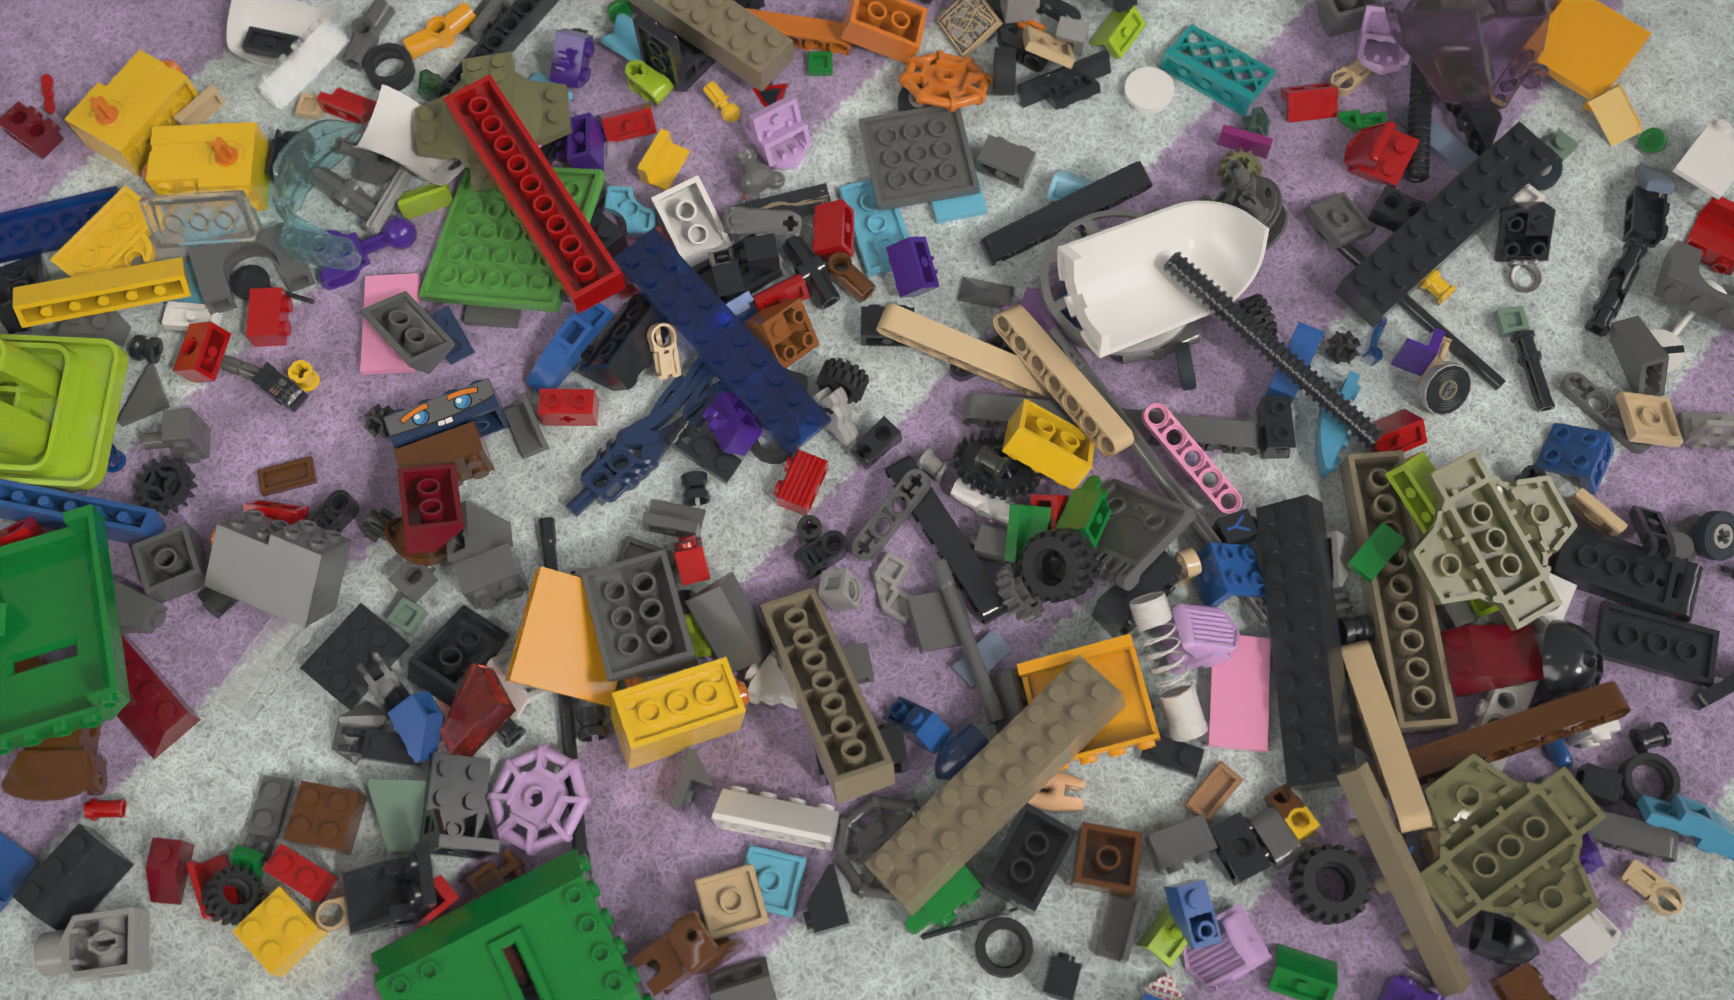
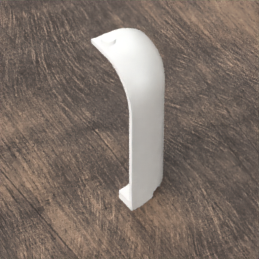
[1057,201,1269,358]

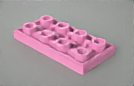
[360,273,420,375]
[1207,635,1271,753]

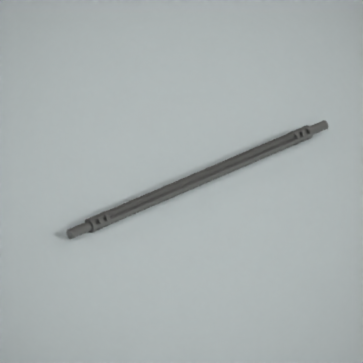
[1048,326,1269,627]

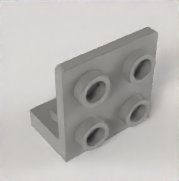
[1678,412,1734,451]

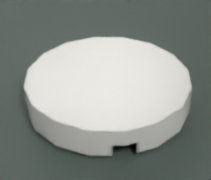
[1124,67,1175,114]

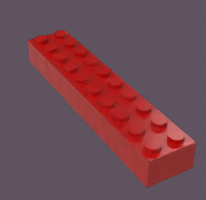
[443,74,626,314]

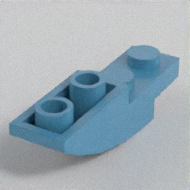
[1315,370,1361,479]
[1636,794,1734,861]

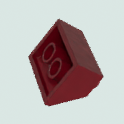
[397,463,464,554]

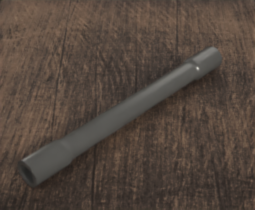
[931,559,1006,725]

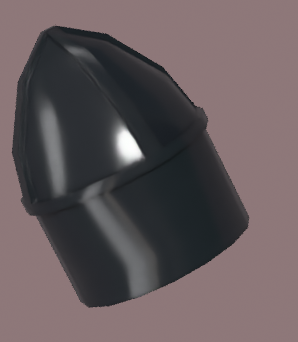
[1468,910,1540,965]

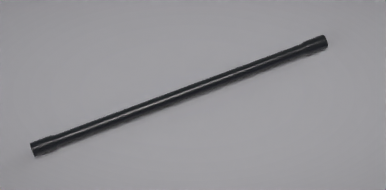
[538,517,592,880]

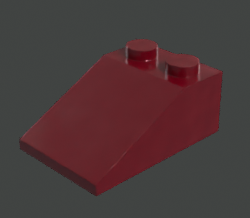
[1440,625,1544,697]

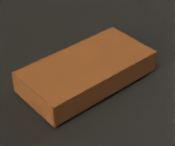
[1183,760,1244,824]

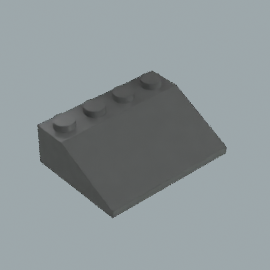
[581,549,698,682]

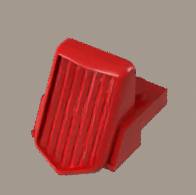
[1344,121,1420,188]

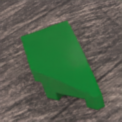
[1337,109,1387,134]

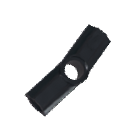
[782,235,840,310]

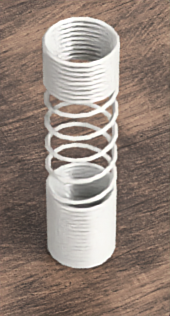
[1129,592,1208,742]

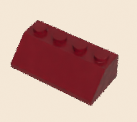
[116,634,201,760]

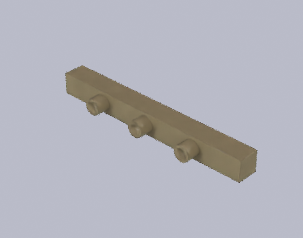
[1337,762,1471,997]

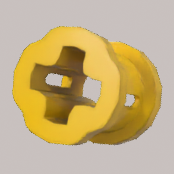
[1420,270,1457,305]
[288,360,320,392]

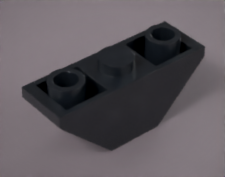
[1444,84,1503,156]

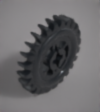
[953,430,1043,501]

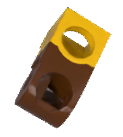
[1264,784,1320,843]

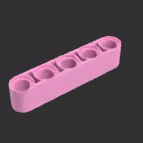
[1141,403,1242,514]

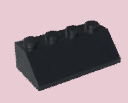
[577,289,685,391]

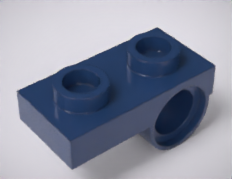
[429,305,475,365]

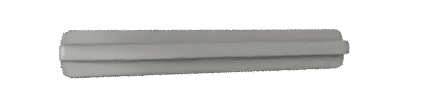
[365,165,414,234]

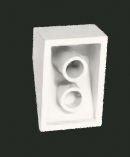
[1672,117,1734,200]
[650,175,732,269]

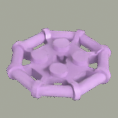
[486,744,591,856]

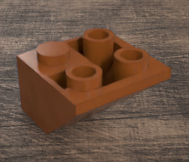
[743,297,820,371]

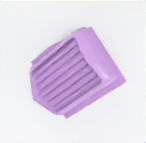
[1357,5,1418,75]
[744,95,812,169]
[1158,603,1239,676]
[1183,903,1272,990]

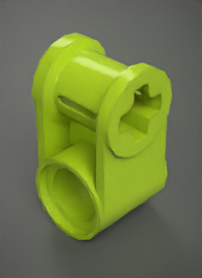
[625,60,674,107]

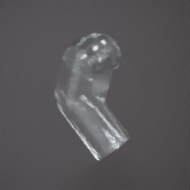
[604,141,628,174]

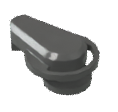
[1657,514,1702,562]

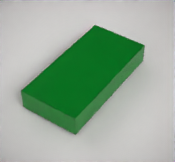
[1346,522,1406,583]

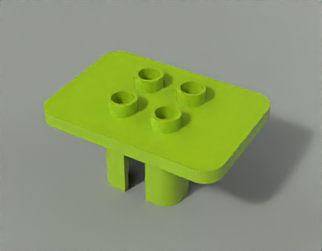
[0,334,128,491]

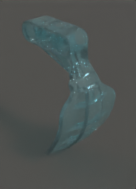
[272,119,365,271]

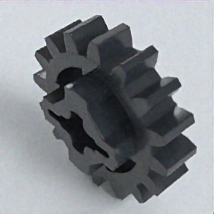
[132,456,197,516]

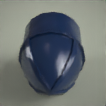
[934,721,989,780]

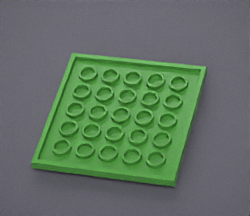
[418,167,606,313]

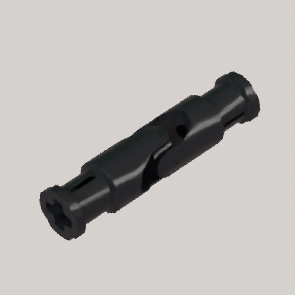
[1585,240,1648,337]

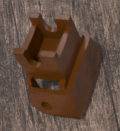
[1,725,108,802]
[631,911,746,996]

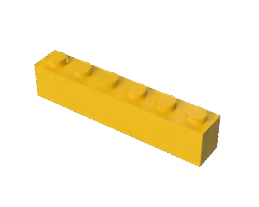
[13,257,191,328]

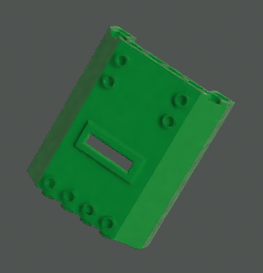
[0,504,130,756]
[371,849,654,1000]

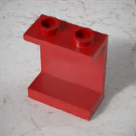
[1685,196,1734,276]

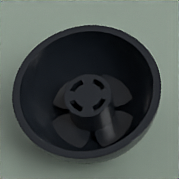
[1542,619,1604,701]

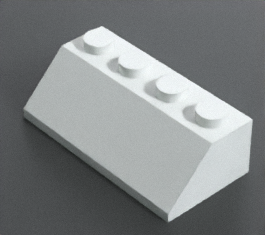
[712,786,840,851]

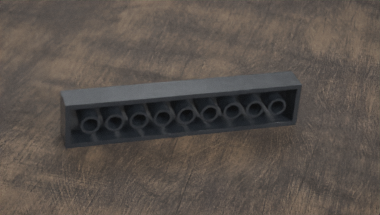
[1334,121,1559,328]
[1256,494,1356,791]

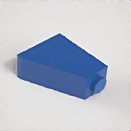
[1264,322,1325,404]

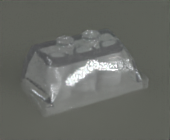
[138,189,263,249]

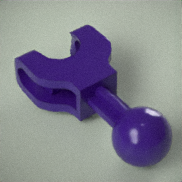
[308,216,417,290]

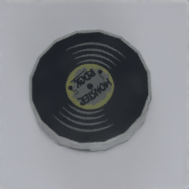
[1419,361,1472,416]

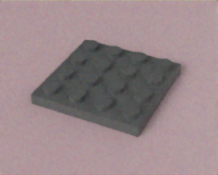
[859,106,980,211]

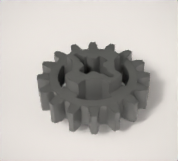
[995,562,1045,623]

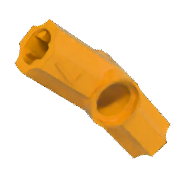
[403,2,477,59]

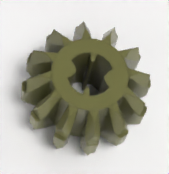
[1217,147,1263,186]

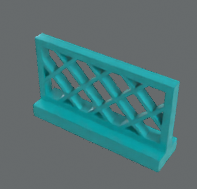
[1159,24,1277,117]

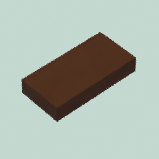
[257,456,318,497]

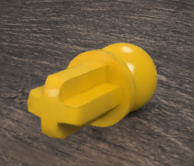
[703,81,741,122]

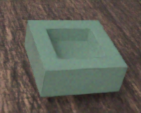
[1544,129,1579,162]
[1494,306,1530,337]
[386,596,429,637]

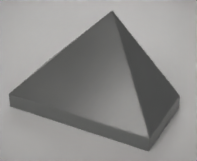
[958,277,1014,309]
[332,701,390,765]

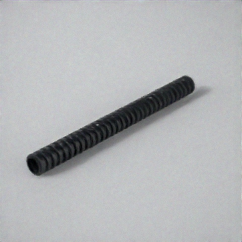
[1405,0,1437,183]
[1163,251,1384,448]

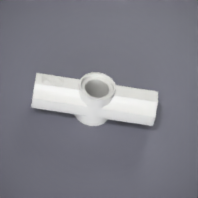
[950,477,1015,528]

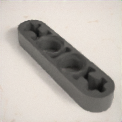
[1560,372,1653,454]
[851,469,931,561]

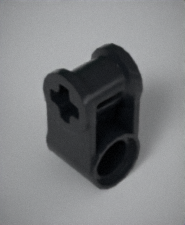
[306,490,360,533]
[793,530,848,580]

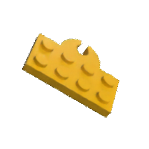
[50,185,166,277]

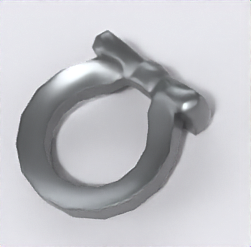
[1508,259,1542,293]

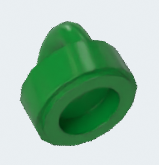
[607,0,632,24]
[1638,127,1668,154]

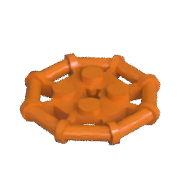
[899,50,992,112]

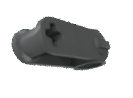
[723,205,802,235]

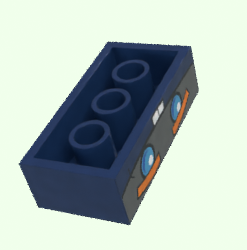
[383,378,510,449]

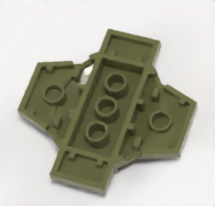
[414,51,572,192]
[1407,449,1578,631]
[1419,753,1607,943]

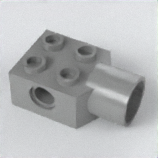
[35,907,150,981]

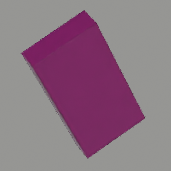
[1217,125,1273,159]

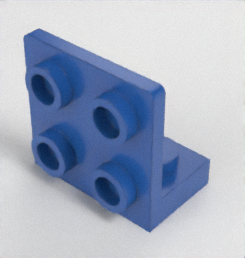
[1535,423,1615,495]
[1195,542,1266,607]
[0,832,40,912]

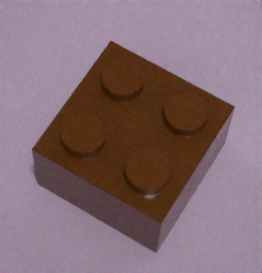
[283,780,368,855]
[1071,822,1143,898]

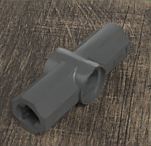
[310,166,378,222]

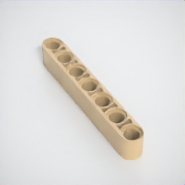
[876,304,1050,400]
[993,304,1134,457]
[1341,640,1432,834]

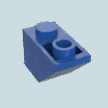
[388,691,443,763]
[883,697,952,755]
[1164,879,1222,950]

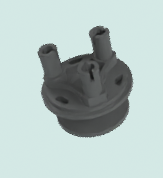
[1198,160,1288,250]

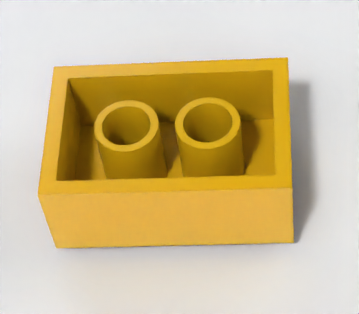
[1002,398,1095,490]

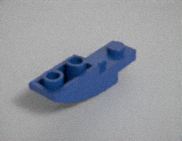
[526,303,614,394]

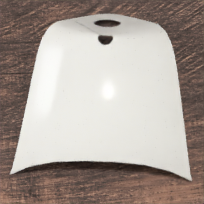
[227,0,342,71]
[352,85,466,185]

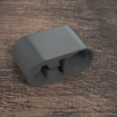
[1249,806,1304,870]

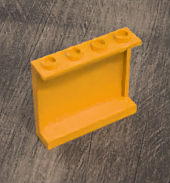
[1513,0,1652,113]
[505,566,620,707]
[1016,634,1161,772]

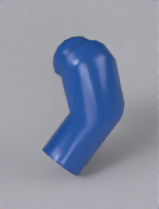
[1545,737,1573,768]

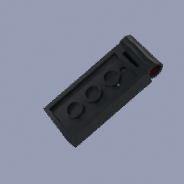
[1550,525,1703,622]

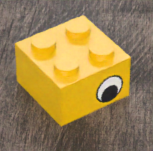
[232,886,329,977]

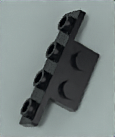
[1017,50,1111,110]

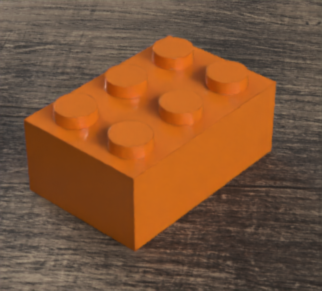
[840,0,928,64]

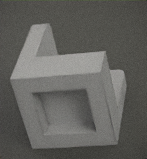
[1055,16,1090,56]

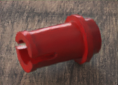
[84,797,127,821]

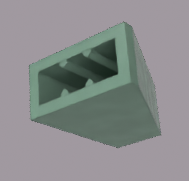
[367,779,427,859]

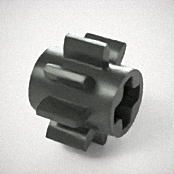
[1325,330,1361,365]
[364,404,394,439]
[362,507,395,543]

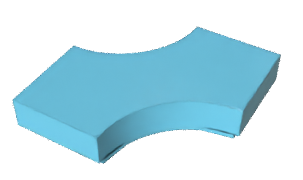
[604,186,657,238]

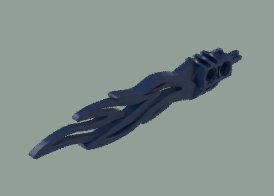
[565,324,768,517]

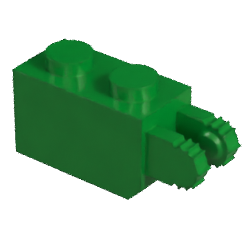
[1055,474,1112,548]
[905,865,982,935]

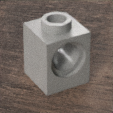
[818,568,862,611]

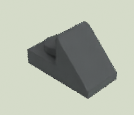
[670,748,716,812]

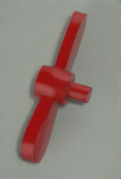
[41,73,56,115]

